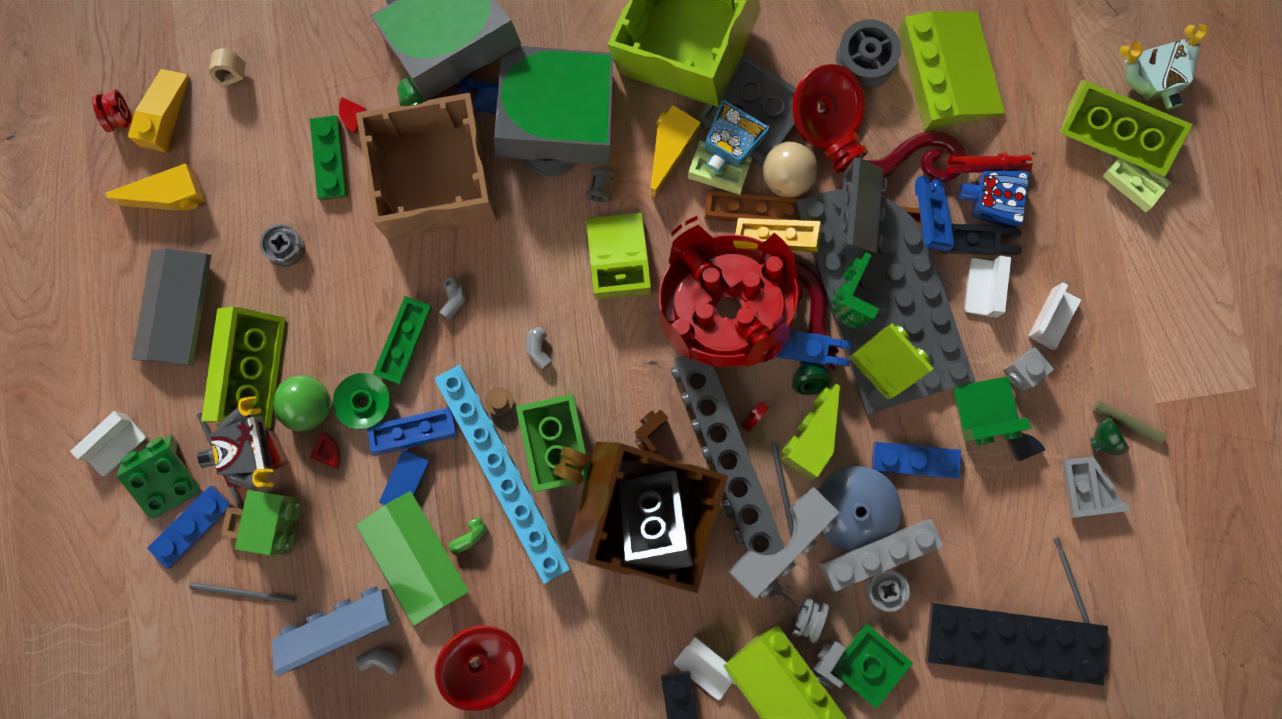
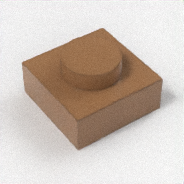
[221,507,243,538]

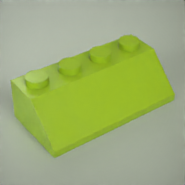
[1060,80,1193,176]
[201,306,286,429]
[723,624,847,719]

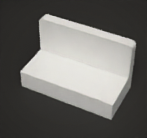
[964,256,1011,318]
[1028,282,1081,350]
[70,411,147,477]
[674,636,736,700]

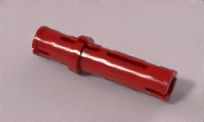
[947,153,1033,174]

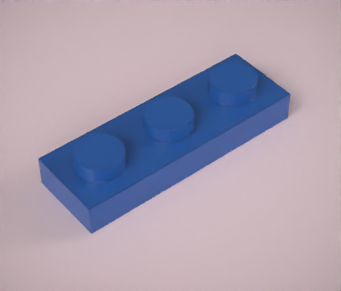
[367,407,458,456]
[872,442,961,479]
[147,485,233,569]

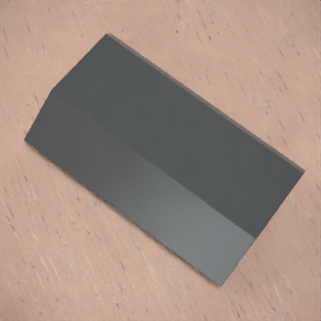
[132,248,212,366]

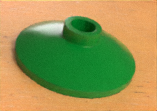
[332,373,390,430]

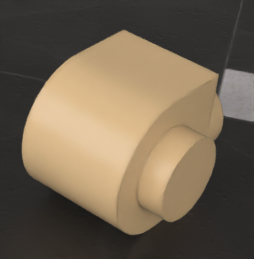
[209,48,246,88]

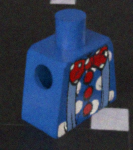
[958,171,1029,228]

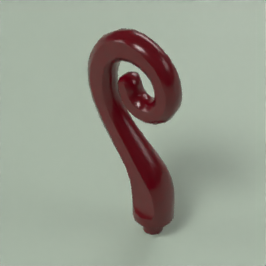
[865,131,966,183]
[795,261,840,370]

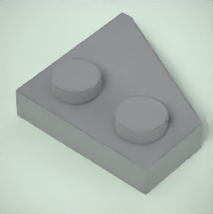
[1061,457,1130,518]

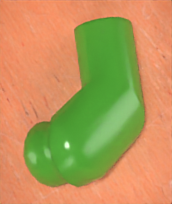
[449,517,487,555]

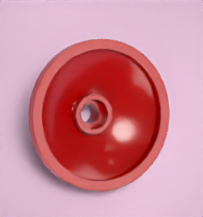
[792,64,865,149]
[435,625,523,711]

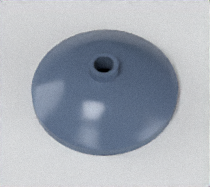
[818,466,901,552]

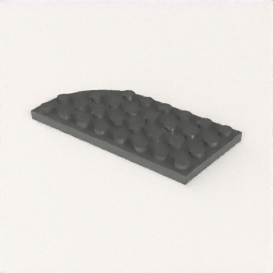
[795,189,975,415]

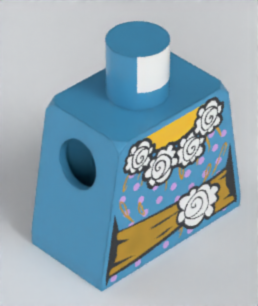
[705,100,769,174]

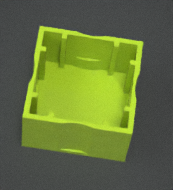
[607,0,761,107]

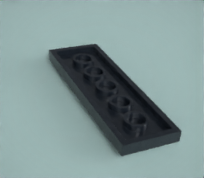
[925,603,1108,686]

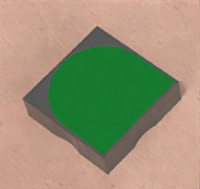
[370,0,522,102]
[494,46,613,165]

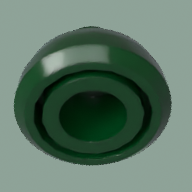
[792,362,832,395]
[1090,417,1130,455]

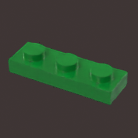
[309,115,347,201]
[373,296,433,385]

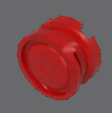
[92,89,132,133]
[824,132,869,174]

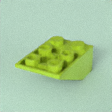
[586,212,651,300]
[849,323,934,400]
[781,384,840,480]

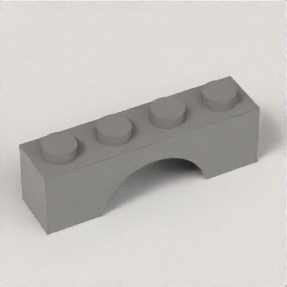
[728,487,839,599]
[819,519,944,592]

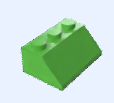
[516,394,589,492]

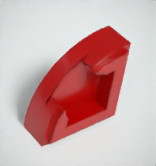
[339,97,368,135]
[741,402,769,432]
[309,431,340,469]

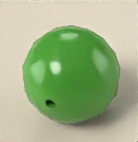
[274,375,331,431]

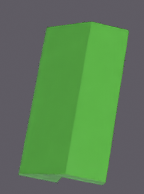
[356,491,469,626]

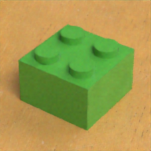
[235,490,301,555]

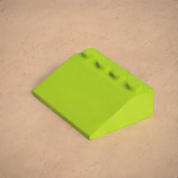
[898,11,1005,132]

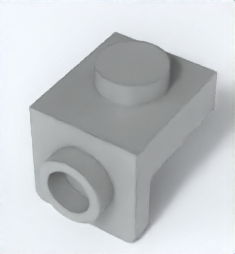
[813,639,846,688]

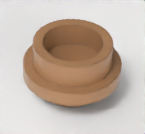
[485,387,514,416]

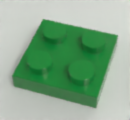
[832,623,913,709]

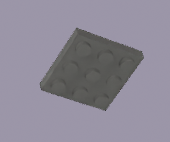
[697,54,796,166]

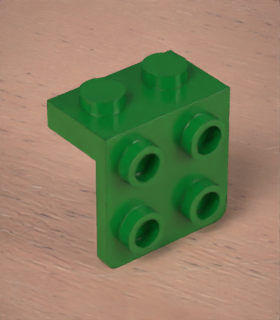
[831,253,879,329]
[953,377,1031,446]
[117,434,200,519]

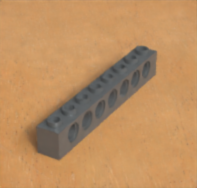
[670,355,784,555]

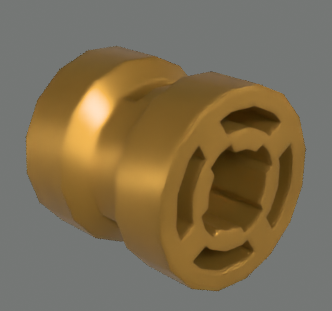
[552,446,591,485]

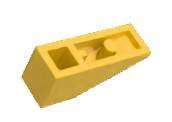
[128,69,189,153]
[650,105,701,198]
[106,163,206,211]

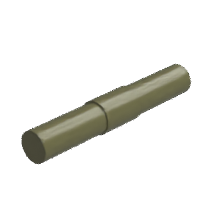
[1093,401,1167,444]

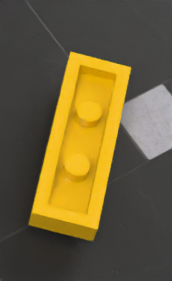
[734,218,822,252]

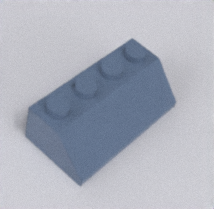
[271,586,400,676]

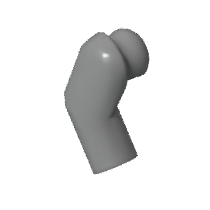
[439,277,466,321]
[526,327,552,370]
[356,648,401,674]

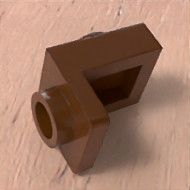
[634,409,668,454]

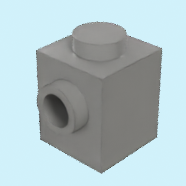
[1004,347,1054,391]

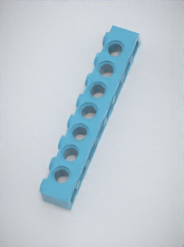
[434,364,572,584]

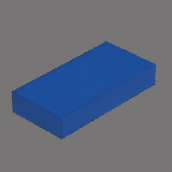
[379,450,431,505]

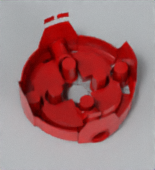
[659,216,798,367]

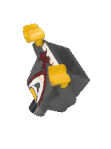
[197,396,274,489]

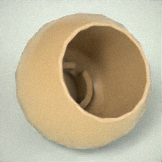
[762,142,818,197]

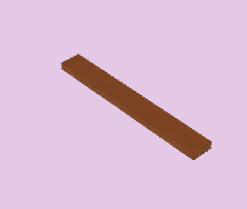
[704,190,923,232]

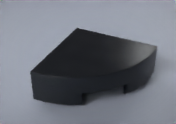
[1007,433,1046,462]

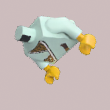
[1120,24,1208,110]

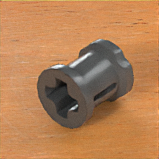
[585,167,615,202]

